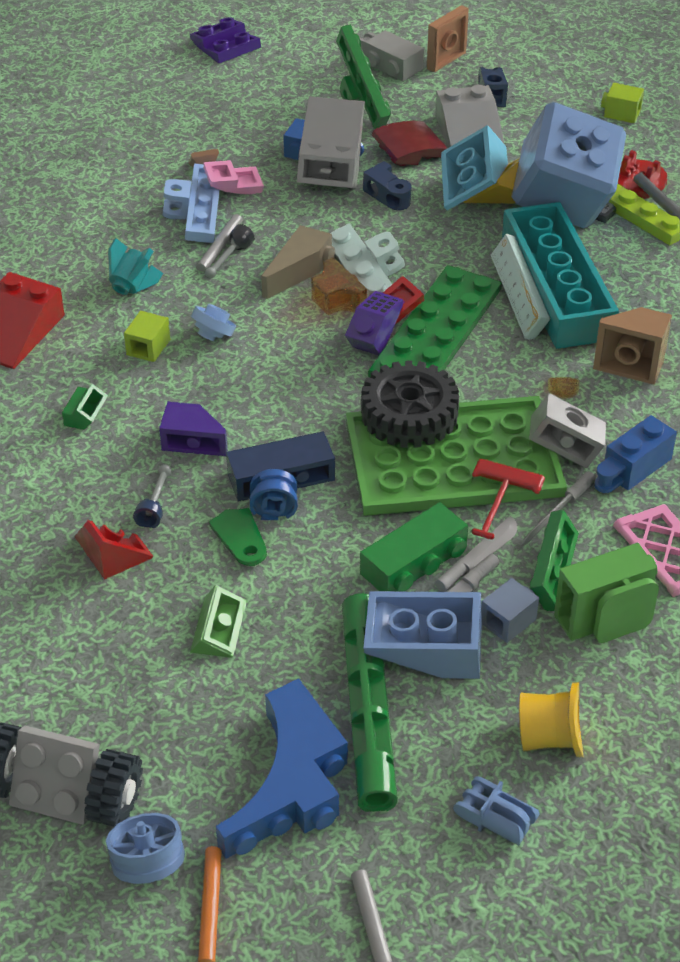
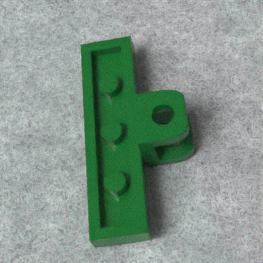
[336,24,391,129]

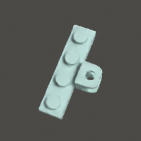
[331,223,405,299]

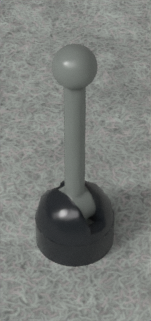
[204,224,255,278]

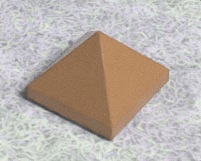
[188,149,219,167]

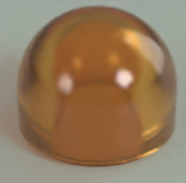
[547,377,580,399]

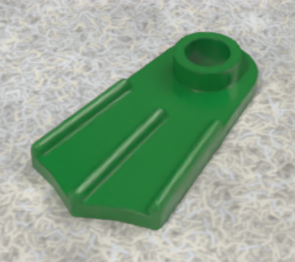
[209,508,267,566]

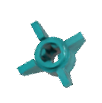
[108,238,163,295]

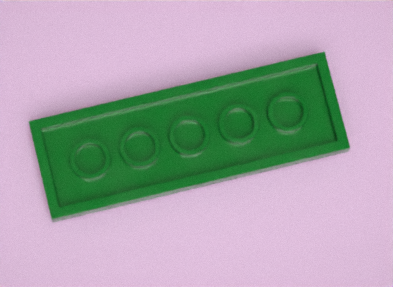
[368,265,502,378]

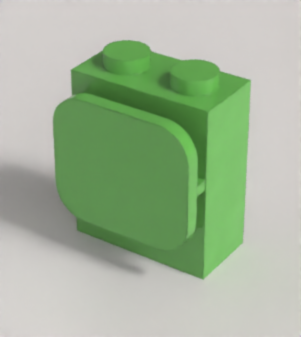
[554,542,659,643]

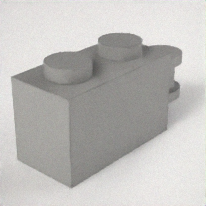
[359,30,424,81]

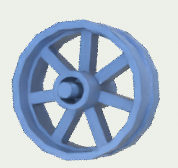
[106,813,185,884]

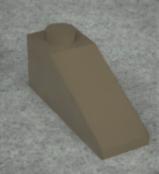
[261,225,335,299]

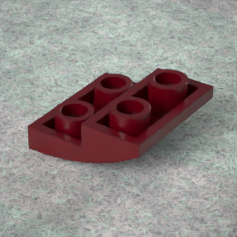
[371,120,447,166]

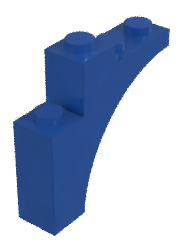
[216,678,348,859]

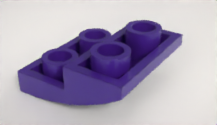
[190,17,261,63]

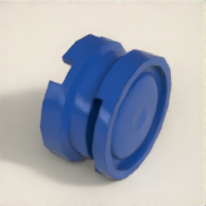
[250,469,298,520]

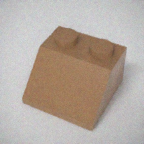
[593,307,672,385]

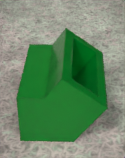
[62,384,108,430]

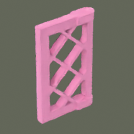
[613,504,680,597]

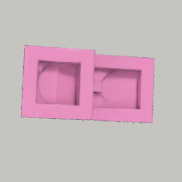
[203,160,264,194]

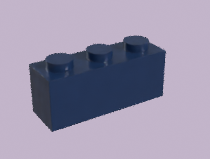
[226,431,335,502]

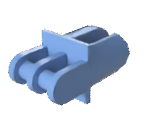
[453,776,540,846]

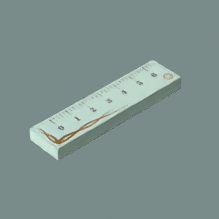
[491,234,550,340]

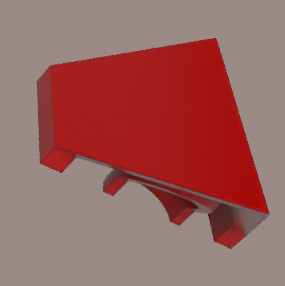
[74,520,153,580]

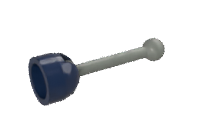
[133,464,172,528]

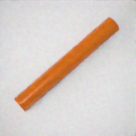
[198,846,222,962]

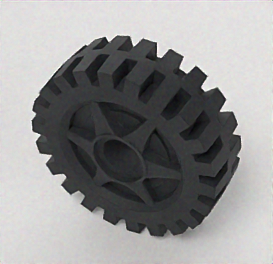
[361,361,459,448]

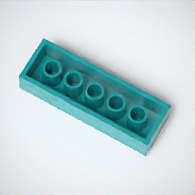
[502,202,619,349]

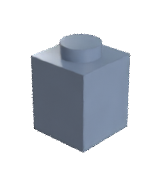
[481,578,539,643]

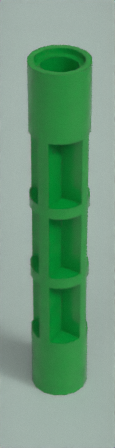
[342,593,398,812]

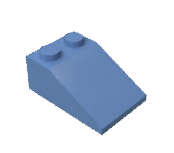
[363,591,482,679]

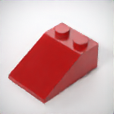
[0,272,65,369]

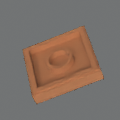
[427,5,469,72]

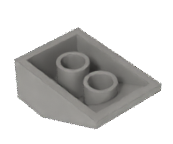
[435,85,504,148]

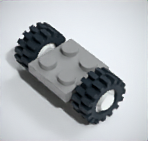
[0,722,143,827]

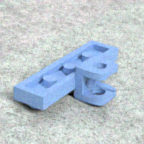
[162,163,219,243]

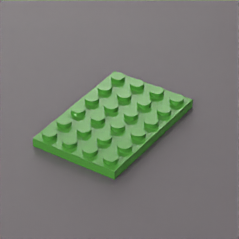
[346,396,567,516]

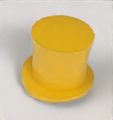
[519,682,584,757]

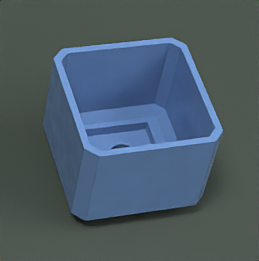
[512,102,626,228]

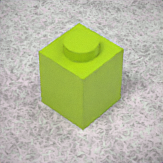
[601,82,644,124]
[124,310,171,362]

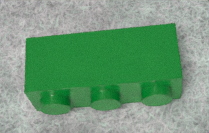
[360,502,468,592]

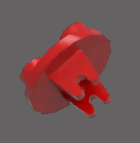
[618,150,668,199]

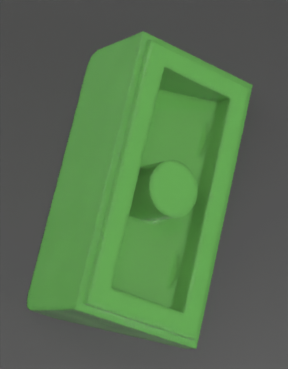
[190,585,247,658]

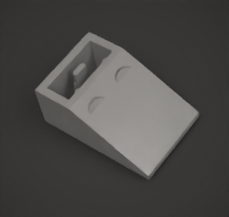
[297,96,365,188]

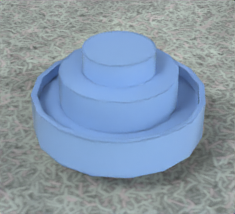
[191,304,236,341]

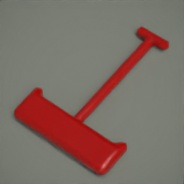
[471,459,545,540]

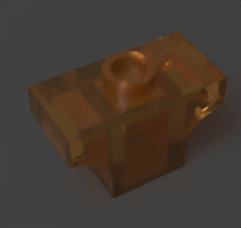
[311,257,367,315]

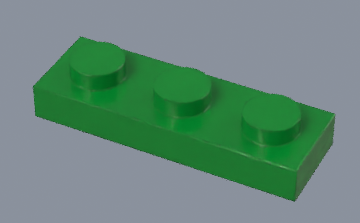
[530,509,579,611]

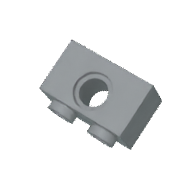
[529,393,606,468]

